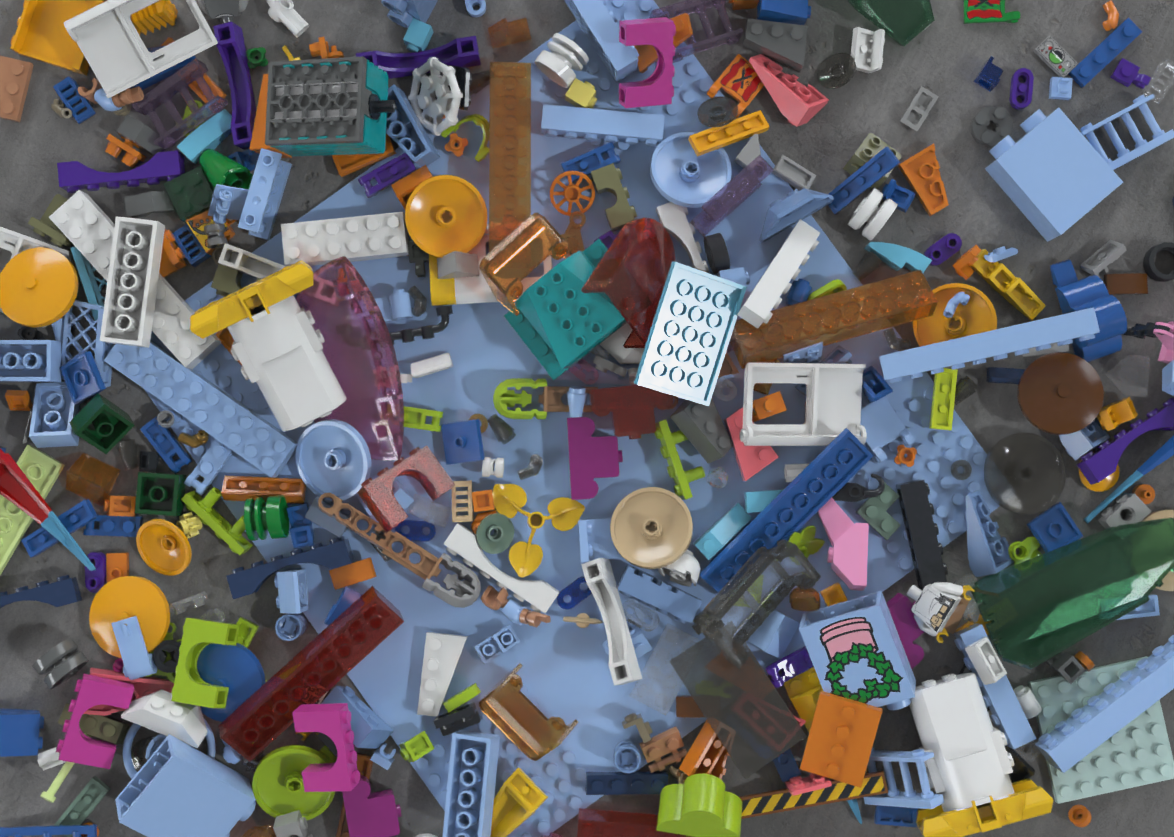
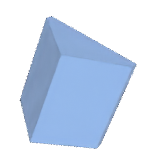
[744,603,800,659]

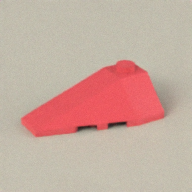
[749,54,829,127]
[84,668,174,716]

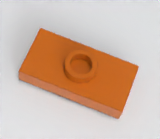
[106,553,129,583]

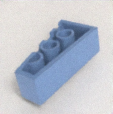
[386,84,440,167]
[617,564,702,624]

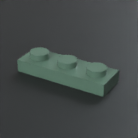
[54,776,111,837]

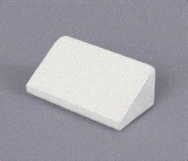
[411,353,453,378]
[965,636,1007,685]

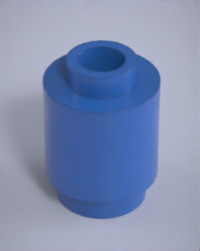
[786,278,812,310]

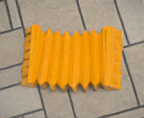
[130,0,178,35]

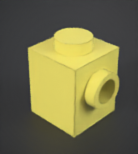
[565,78,597,109]

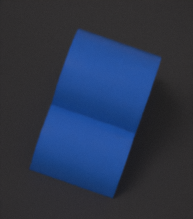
[1055,275,1127,362]

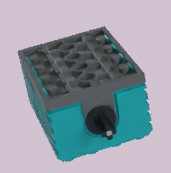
[265,57,397,157]

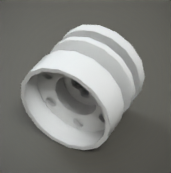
[534,33,589,88]

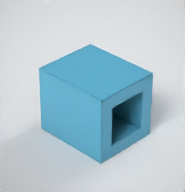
[403,18,434,53]

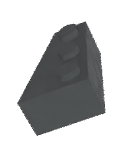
[743,18,808,73]
[670,398,733,463]

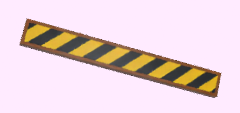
[739,771,888,819]

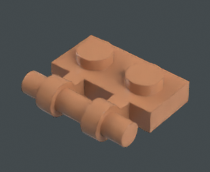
[639,726,687,773]

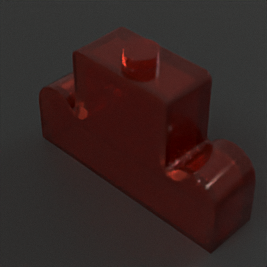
[588,385,674,439]

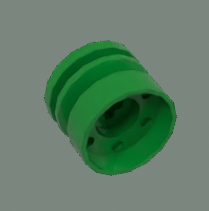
[244,495,290,541]

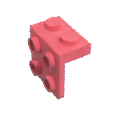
[785,773,832,796]

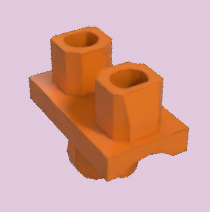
[309,37,344,59]
[105,134,146,168]

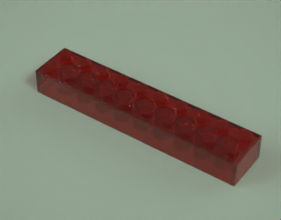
[219,586,404,762]

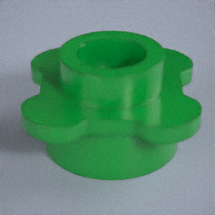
[246,47,268,69]

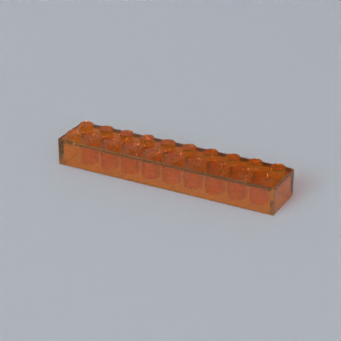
[488,62,531,269]
[730,270,938,369]

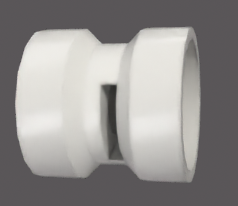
[482,457,504,478]

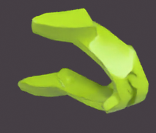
[441,114,491,162]

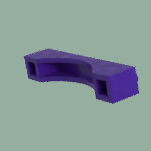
[213,22,256,150]
[356,36,481,79]
[57,150,186,193]
[1077,397,1174,485]

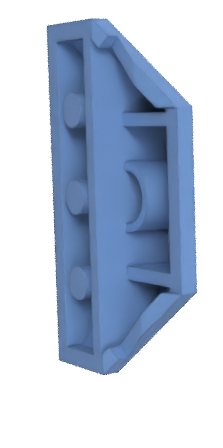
[760,188,834,244]

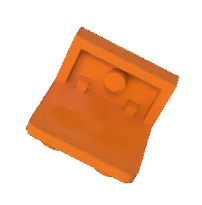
[159,229,187,278]

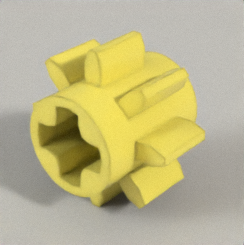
[176,512,202,539]

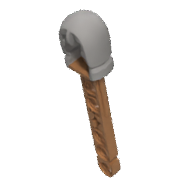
[318,493,481,608]

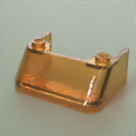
[479,213,573,316]
[479,663,579,761]

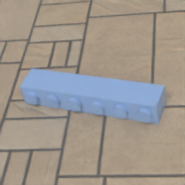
[541,104,665,146]
[954,623,1036,749]

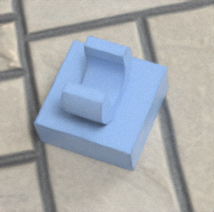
[1049,77,1073,100]
[370,743,396,770]

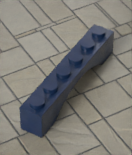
[226,537,355,599]
[0,575,82,609]

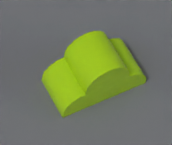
[656,774,742,837]

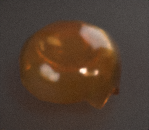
[789,585,820,611]

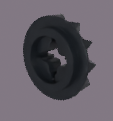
[153,640,181,673]

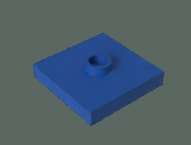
[59,351,106,405]
[441,419,485,465]
[1026,502,1083,558]

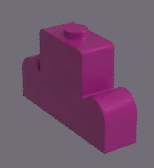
[567,417,623,500]
[886,593,924,669]
[342,775,402,837]

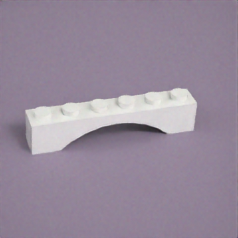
[656,202,709,273]
[218,243,345,306]
[444,523,560,613]
[581,558,642,686]

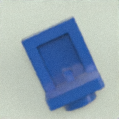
[882,179,915,213]

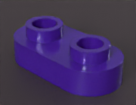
[1009,68,1034,110]
[924,233,962,266]
[85,552,107,593]

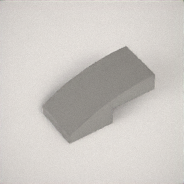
[900,86,939,132]

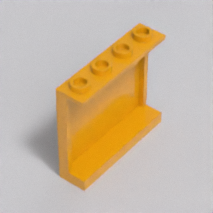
[10,0,107,76]

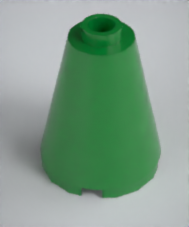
[199,149,253,189]

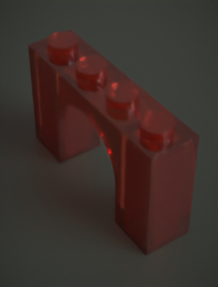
[357,445,455,533]

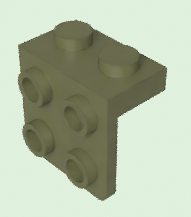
[843,133,901,190]
[28,194,73,247]

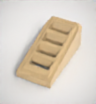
[451,480,474,522]

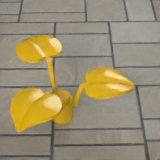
[493,484,585,578]

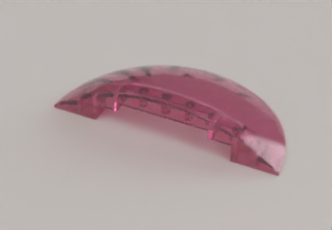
[296,256,404,461]

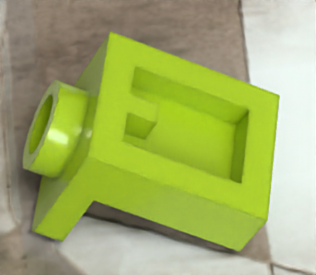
[399,731,435,763]

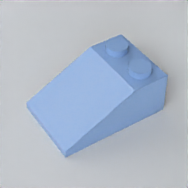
[29,382,80,448]

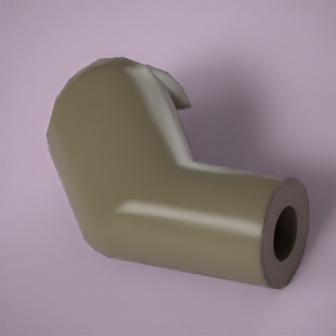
[51,98,72,119]

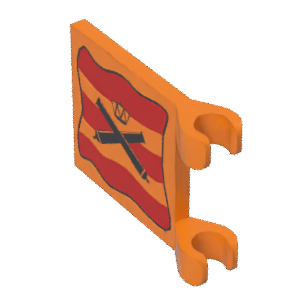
[707,54,764,118]

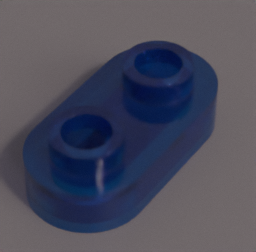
[395,520,436,542]
[557,576,592,610]

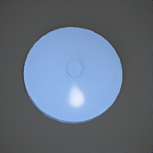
[650,132,732,208]
[296,419,371,501]

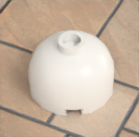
[658,550,700,587]

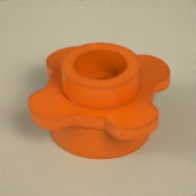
[444,133,468,157]
[894,445,917,467]

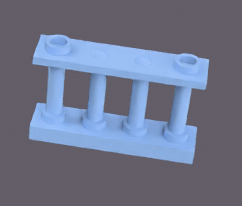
[1080,94,1174,170]
[238,148,292,241]
[864,747,944,809]

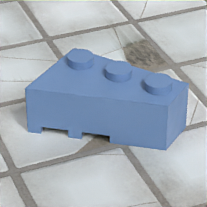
[321,686,394,749]

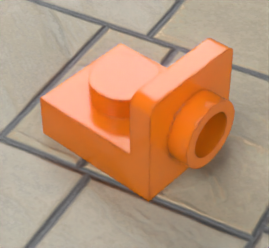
[952,245,981,280]
[103,495,136,517]

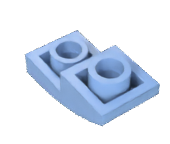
[474,624,520,664]

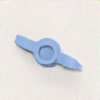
[984,246,1018,262]

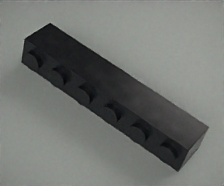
[896,480,948,591]

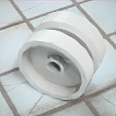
[847,187,898,241]

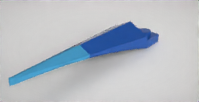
[1084,435,1174,524]

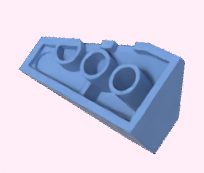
[1059,419,1110,460]
[966,490,1014,577]

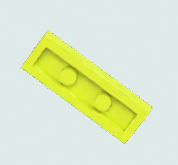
[929,368,958,431]

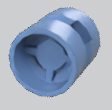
[275,613,308,641]
[614,741,641,773]

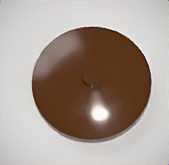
[1017,352,1104,435]

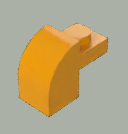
[1097,396,1138,431]

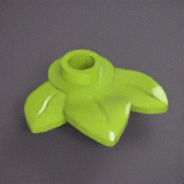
[788,525,825,562]
[1008,537,1045,577]

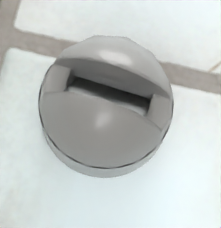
[157,410,174,428]

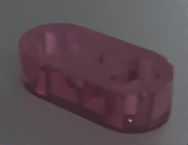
[568,358,599,385]

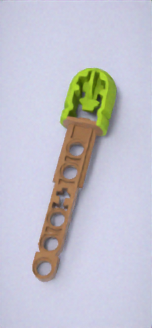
[493,378,678,419]

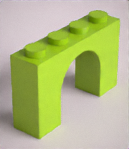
[171,618,240,708]

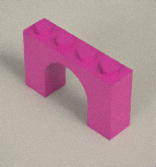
[619,17,676,108]
[56,673,134,769]
[292,703,360,792]

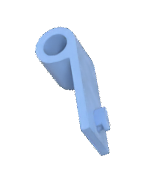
[348,289,413,327]
[111,616,157,680]

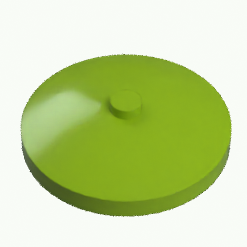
[252,745,335,820]

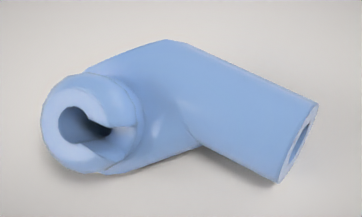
[943,292,970,318]

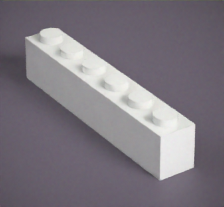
[737,219,820,329]

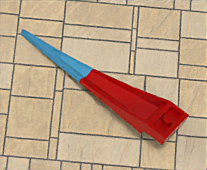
[0,448,96,571]

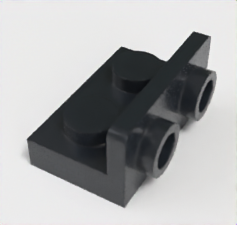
[433,702,481,736]

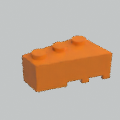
[679,717,736,780]

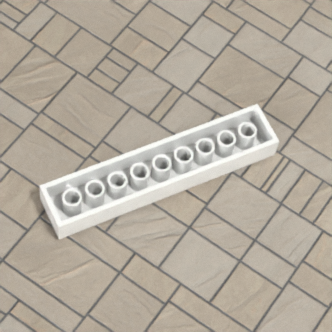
[49,190,221,369]

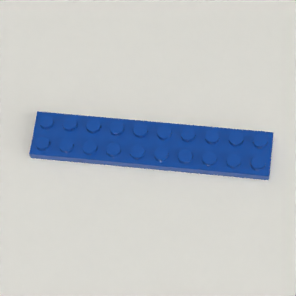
[700,428,874,601]

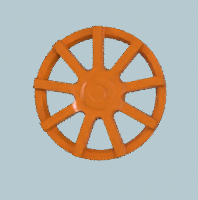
[550,170,595,216]

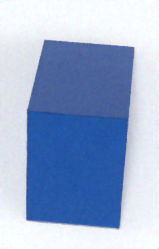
[862,366,893,403]

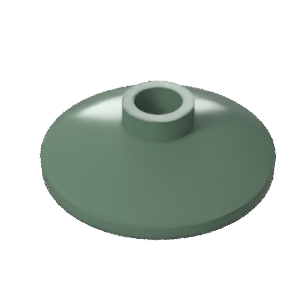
[476,513,514,554]

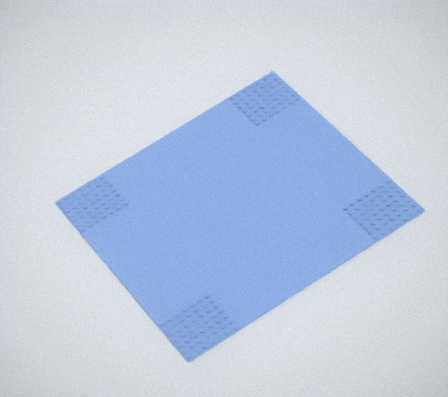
[143,0,1015,837]

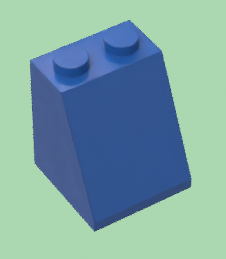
[757,0,811,25]
[0,708,44,757]

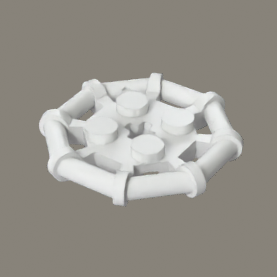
[408,57,463,136]

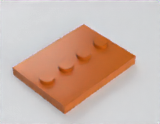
[800,690,882,788]

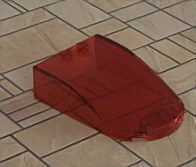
[581,218,676,348]

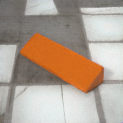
[221,475,306,504]

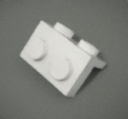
[849,27,885,73]

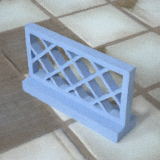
[61,300,114,387]

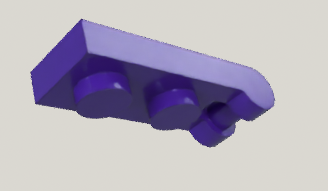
[358,153,417,198]
[766,646,814,688]

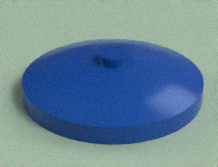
[197,643,266,722]

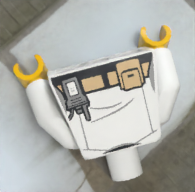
[907,582,975,643]

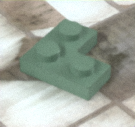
[856,482,901,540]

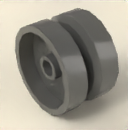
[32,638,89,689]

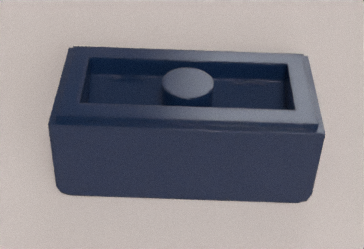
[986,367,1025,384]

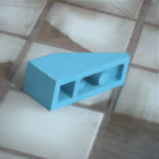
[693,503,752,560]

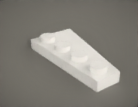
[417,632,468,717]

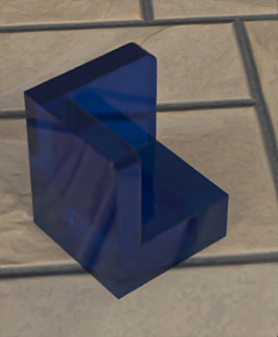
[974,56,1003,92]

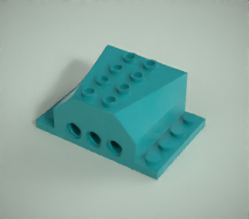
[504,239,650,380]

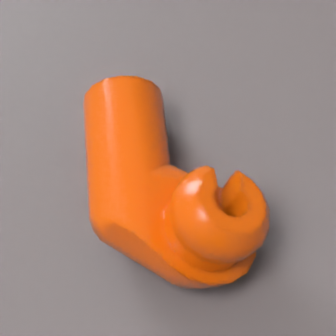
[1102,0,1119,31]
[471,510,496,534]

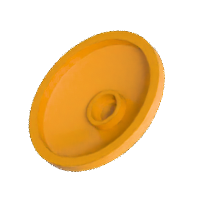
[136,519,192,576]

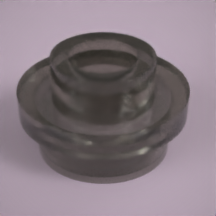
[951,460,972,480]

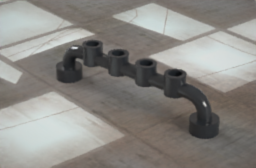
[336,305,453,350]

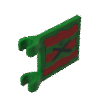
[963,0,1020,24]

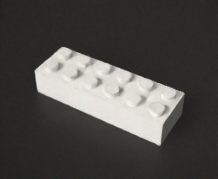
[281,212,409,266]
[100,216,165,348]

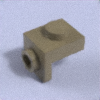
[622,713,653,743]

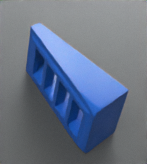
[53,76,96,124]
[173,224,211,267]

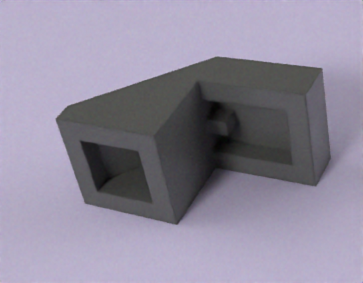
[117,115,168,156]
[123,191,174,218]
[1035,635,1085,684]

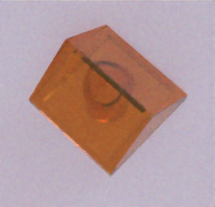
[66,453,121,506]

